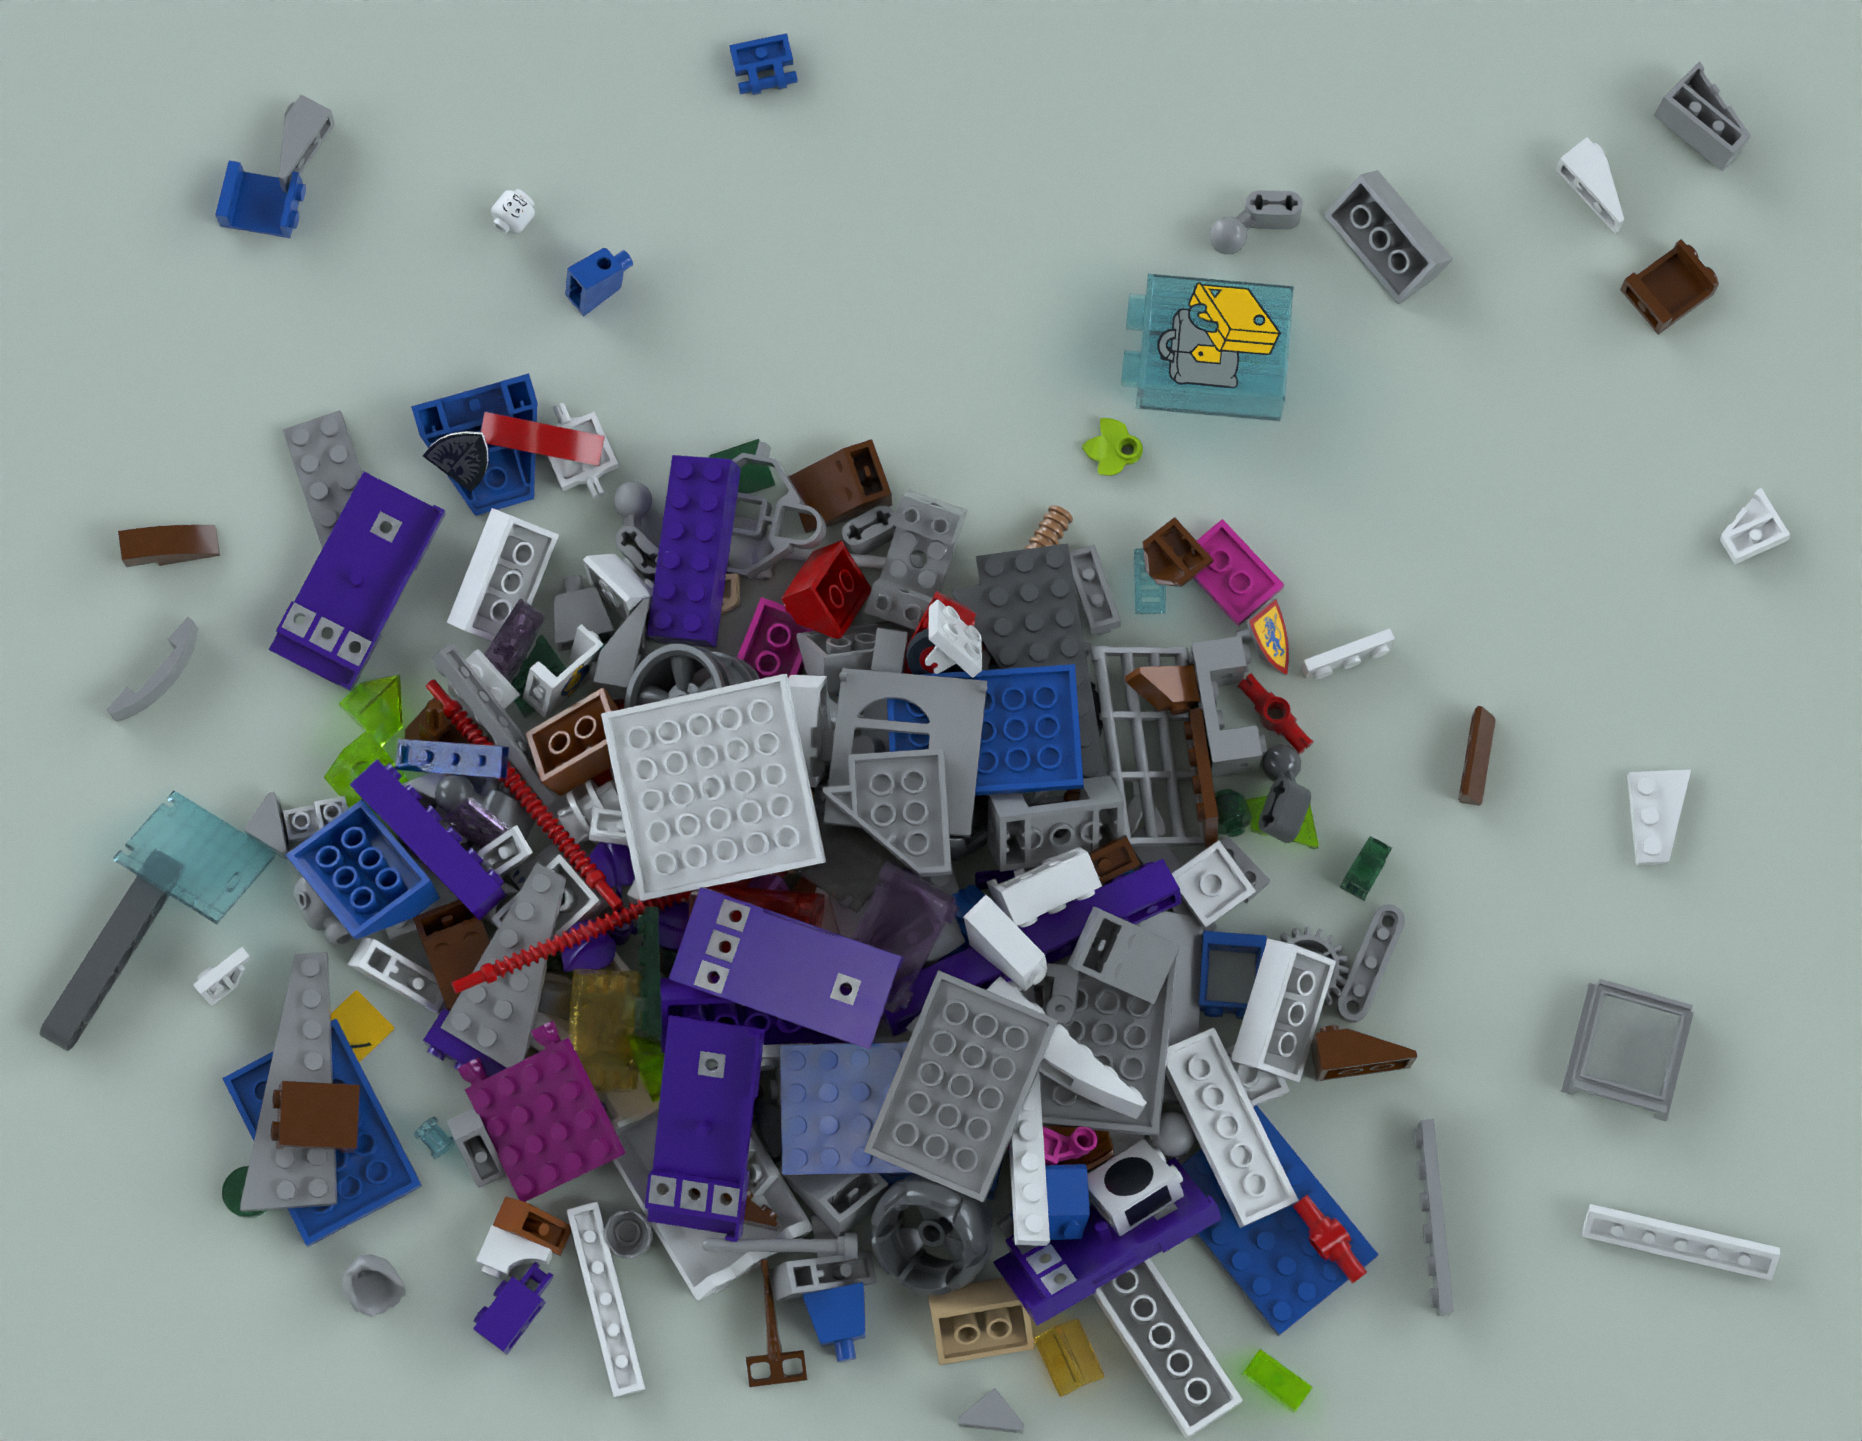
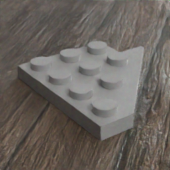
[822,748,952,877]

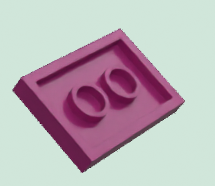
[1193,519,1284,627]

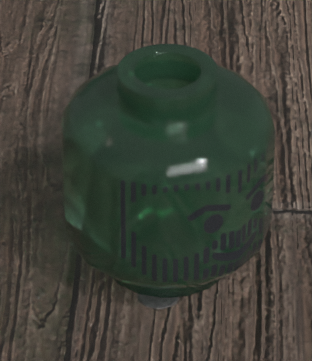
[1215,789,1252,837]

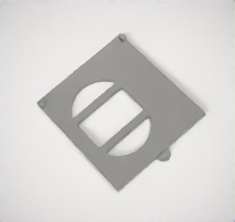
[824,668,987,837]

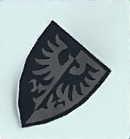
[422,431,489,492]

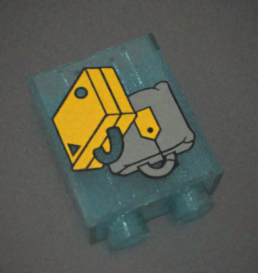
[1121,273,1294,421]

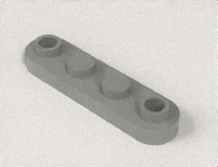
[1337,904,1405,1023]

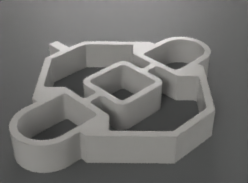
[727,441,827,579]

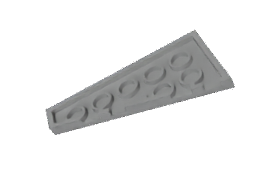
[441,862,566,1068]

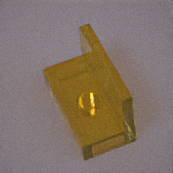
[1033,1319,1105,1397]

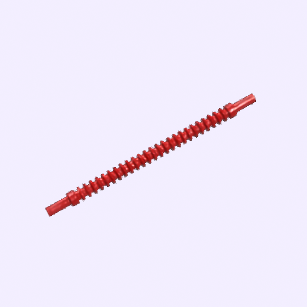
[451,884,720,994]

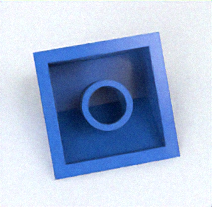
[1010,1164,1090,1240]

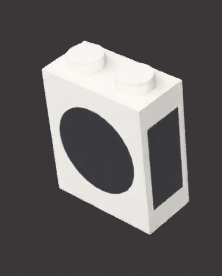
[1087,1139,1184,1236]

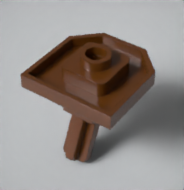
[405,698,472,771]

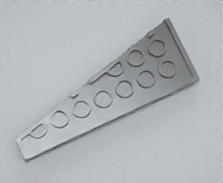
[240,952,337,1212]

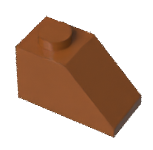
[1125,665,1200,715]
[493,1196,572,1256]

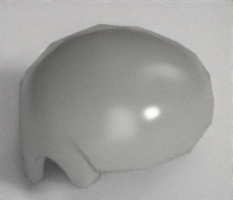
[604,1209,653,1259]

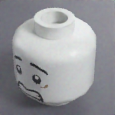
[491,189,535,234]

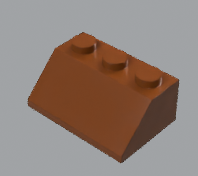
[525,688,619,797]

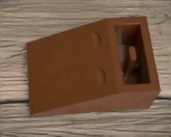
[788,439,892,534]
[413,900,490,1012]

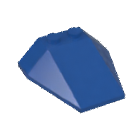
[411,373,538,516]

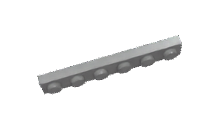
[431,643,560,806]
[1413,1119,1453,1316]

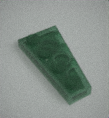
[637,907,662,1040]

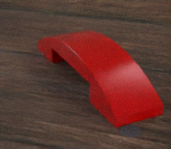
[481,412,605,466]

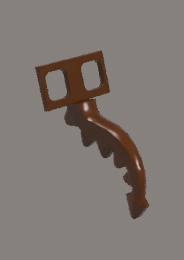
[746,1258,807,1387]

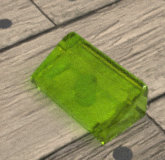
[1241,1349,1313,1414]

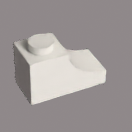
[476,1225,554,1279]

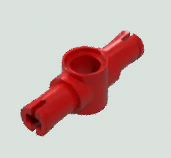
[1237,673,1314,755]
[1293,1195,1367,1284]

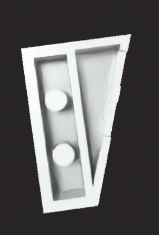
[788,675,831,787]
[987,847,1102,927]

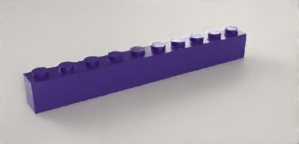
[882,859,1182,1036]

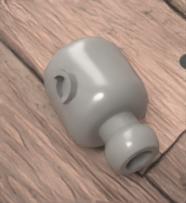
[293,876,353,946]

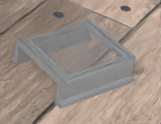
[1561,979,1694,1121]

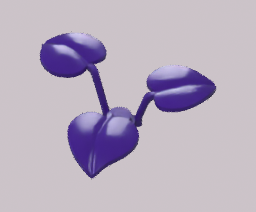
[562,842,693,972]

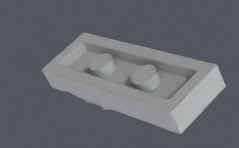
[1069,545,1121,635]

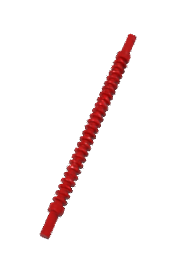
[426,679,623,910]

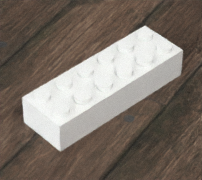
[1092,1258,1243,1440]

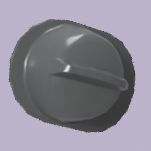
[538,969,594,1022]

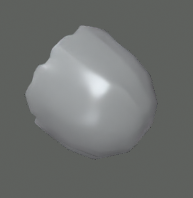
[342,1254,405,1317]

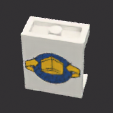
[523,624,604,718]

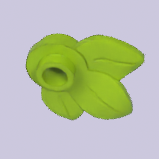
[1082,418,1143,476]

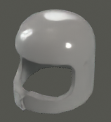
[1144,1111,1195,1162]

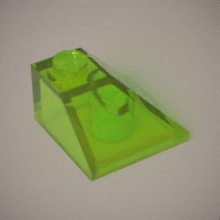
[323,730,409,814]

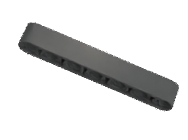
[39,851,184,1051]

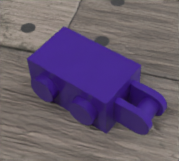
[473,1262,554,1355]

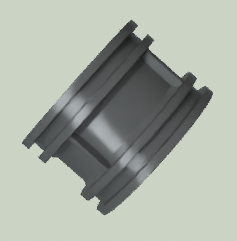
[624,644,760,709]

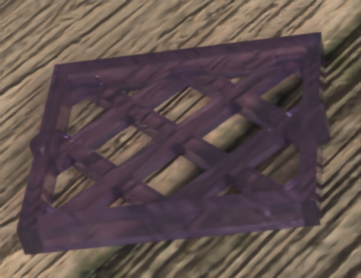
[443,796,510,849]

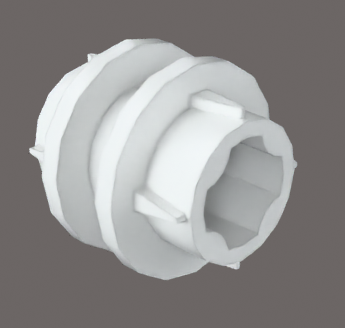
[557,779,621,846]

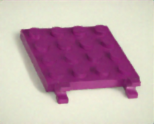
[457,1020,626,1202]

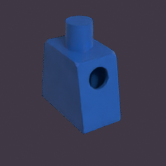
[565,248,633,317]
[803,1282,866,1362]

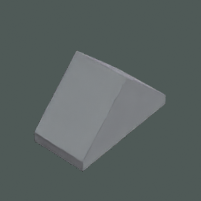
[244,792,290,859]
[958,1388,1024,1434]

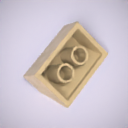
[928,1278,1035,1365]

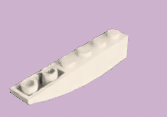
[987,977,1147,1119]

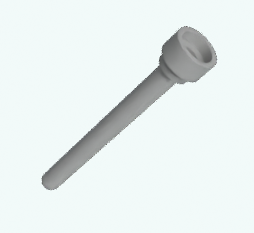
[702,1233,858,1259]

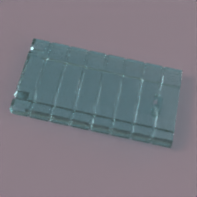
[113,790,276,924]

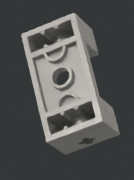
[864,490,968,630]
[1189,636,1267,778]
[988,775,1124,872]

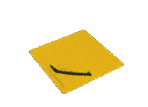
[331,990,394,1063]

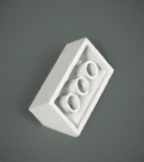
[447,508,559,649]
[1231,939,1336,1083]

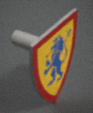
[1236,599,1289,676]

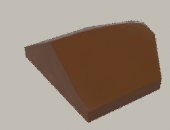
[1142,517,1214,587]

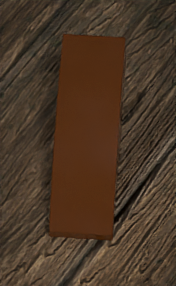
[118,525,220,567]

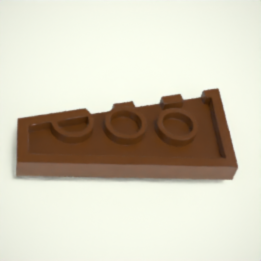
[1183,708,1218,848]

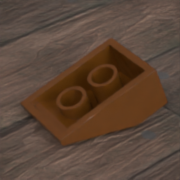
[1311,1025,1417,1081]

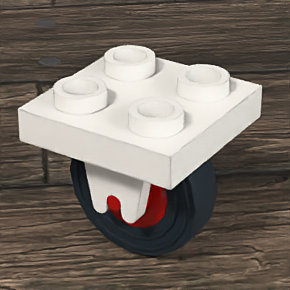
[906,599,982,678]

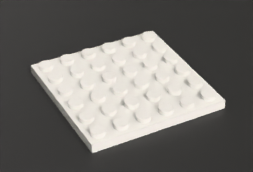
[601,674,826,901]

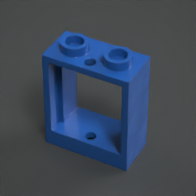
[1198,931,1267,1020]

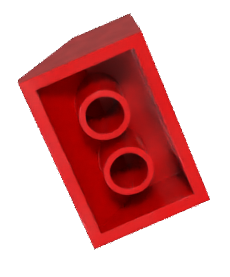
[781,540,872,639]

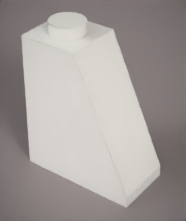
[964,895,1048,991]

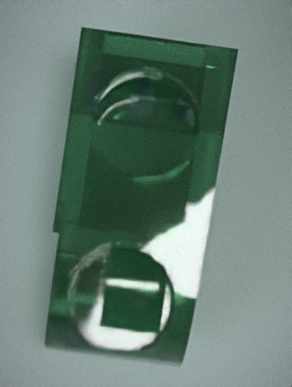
[1340,836,1393,901]

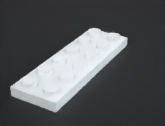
[1165,1027,1299,1228]

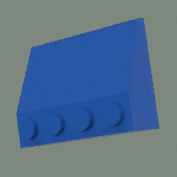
[286,799,440,940]

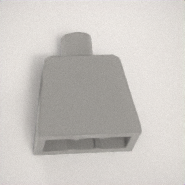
[554,575,615,652]

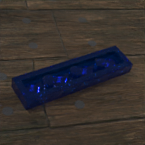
[395,739,509,778]

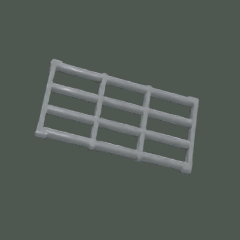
[1090,646,1205,847]

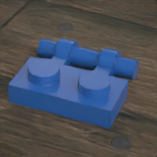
[729,33,798,95]

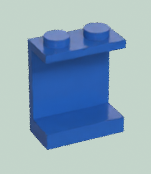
[215,160,306,238]

